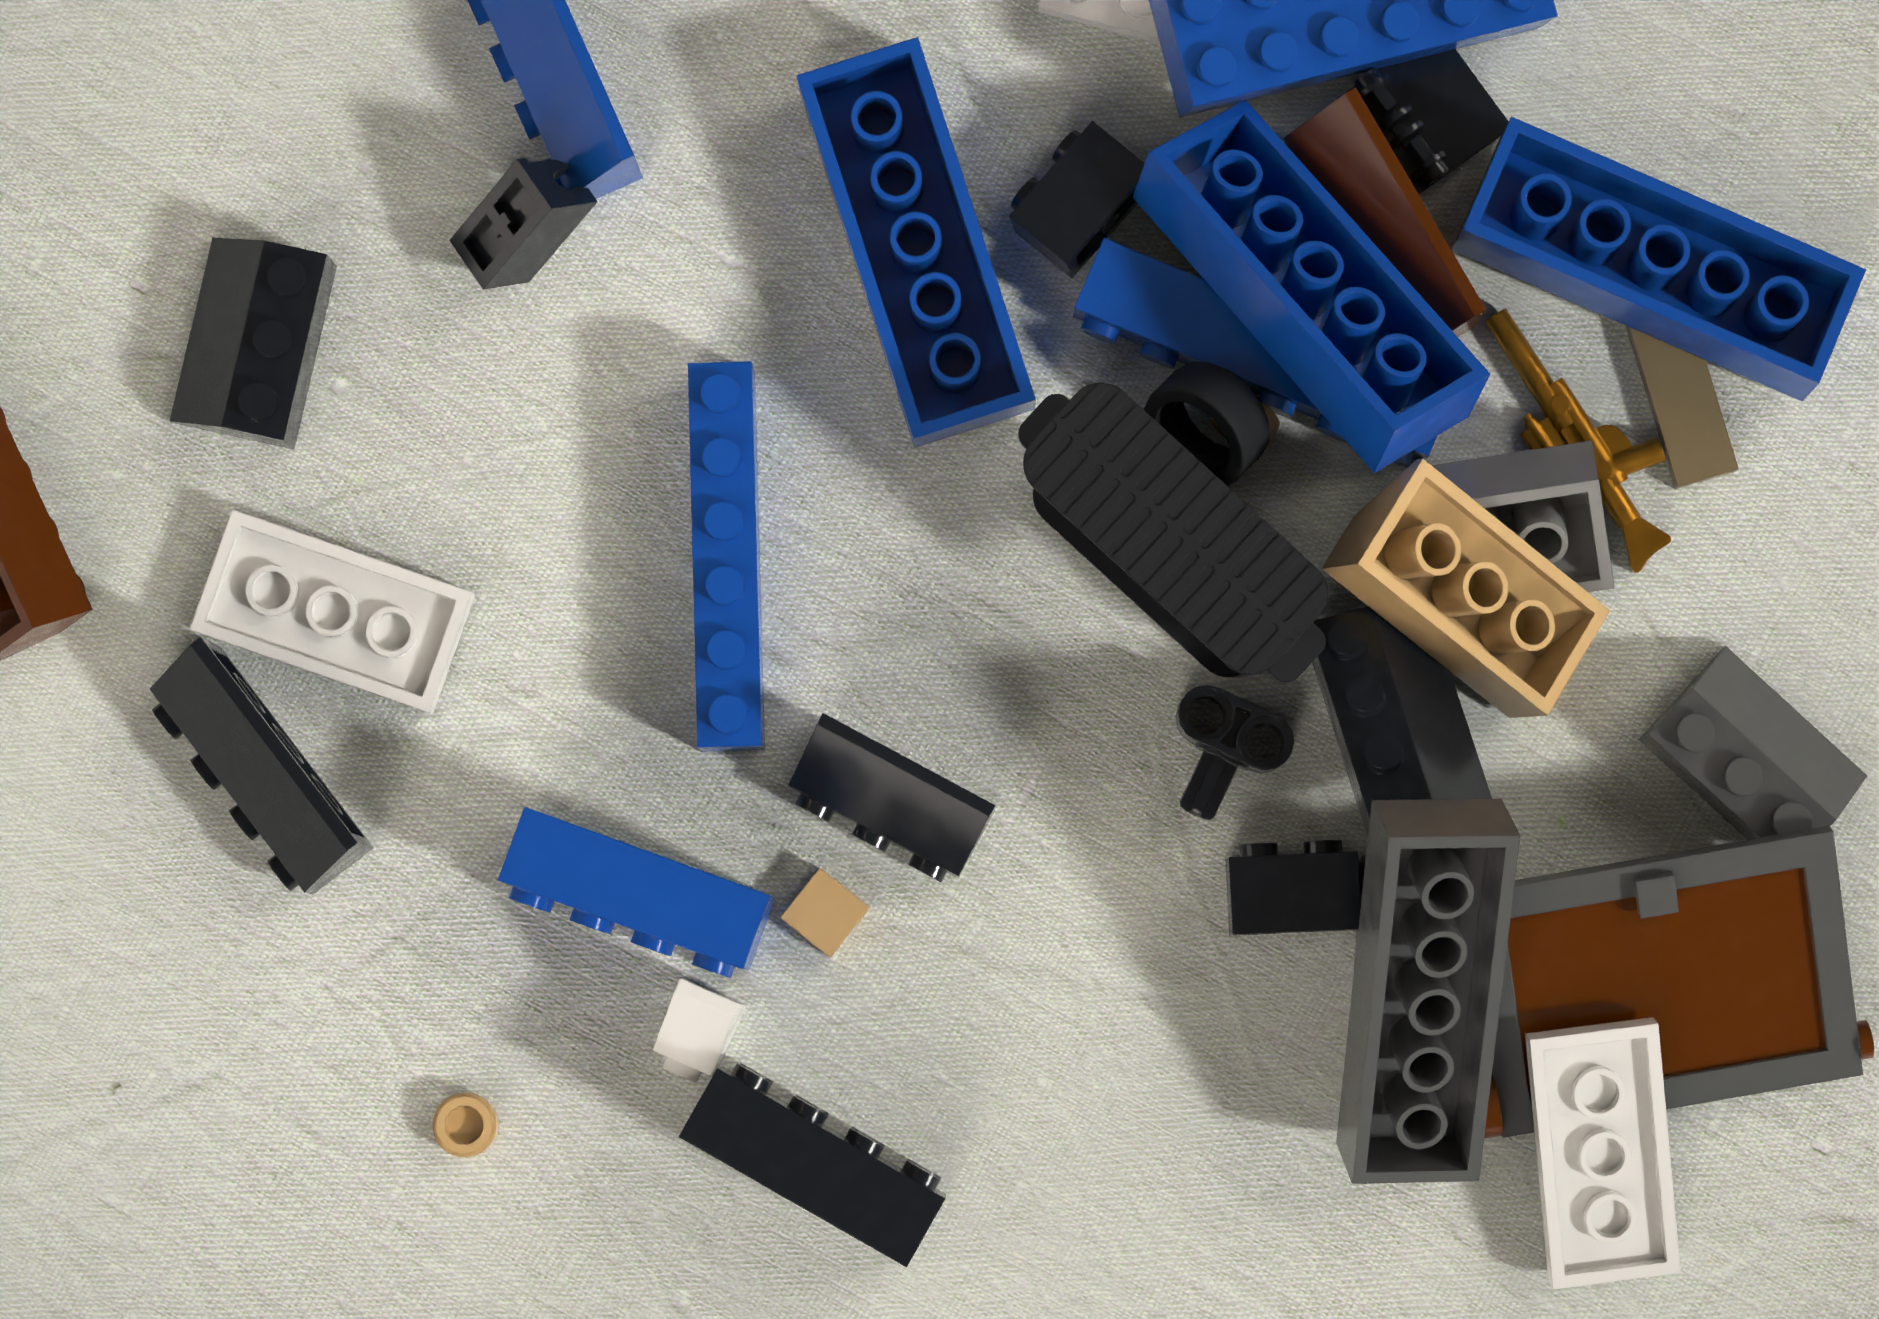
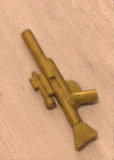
[1485,308,1671,573]

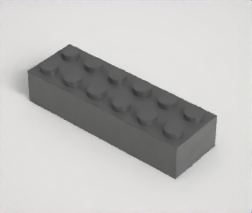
[1336,799,1520,1184]

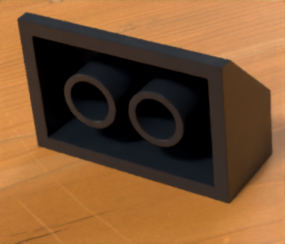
[170,237,337,450]
[788,713,996,882]

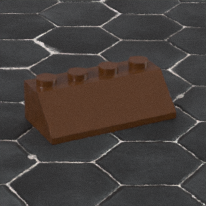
[1283,87,1486,337]
[0,407,93,661]

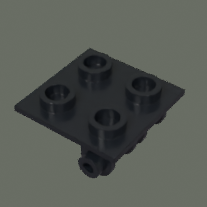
[1336,49,1509,194]

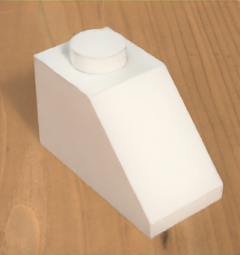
[653,978,746,1082]

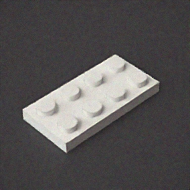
[189,509,475,714]
[1525,1017,1681,1289]

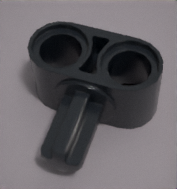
[1175,685,1294,820]

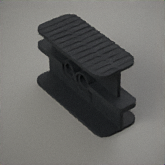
[1018,382,1328,682]

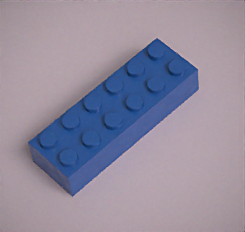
[1149,0,1558,118]
[796,37,1036,448]
[1132,100,1490,473]
[1452,116,1866,402]

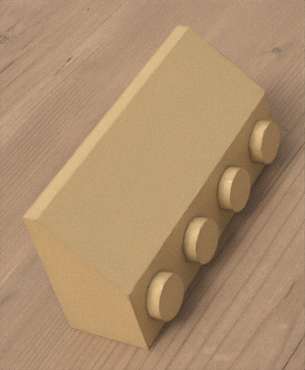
[1321,458,1610,718]

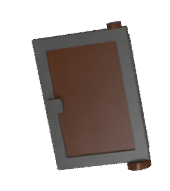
[1484,826,1874,1139]

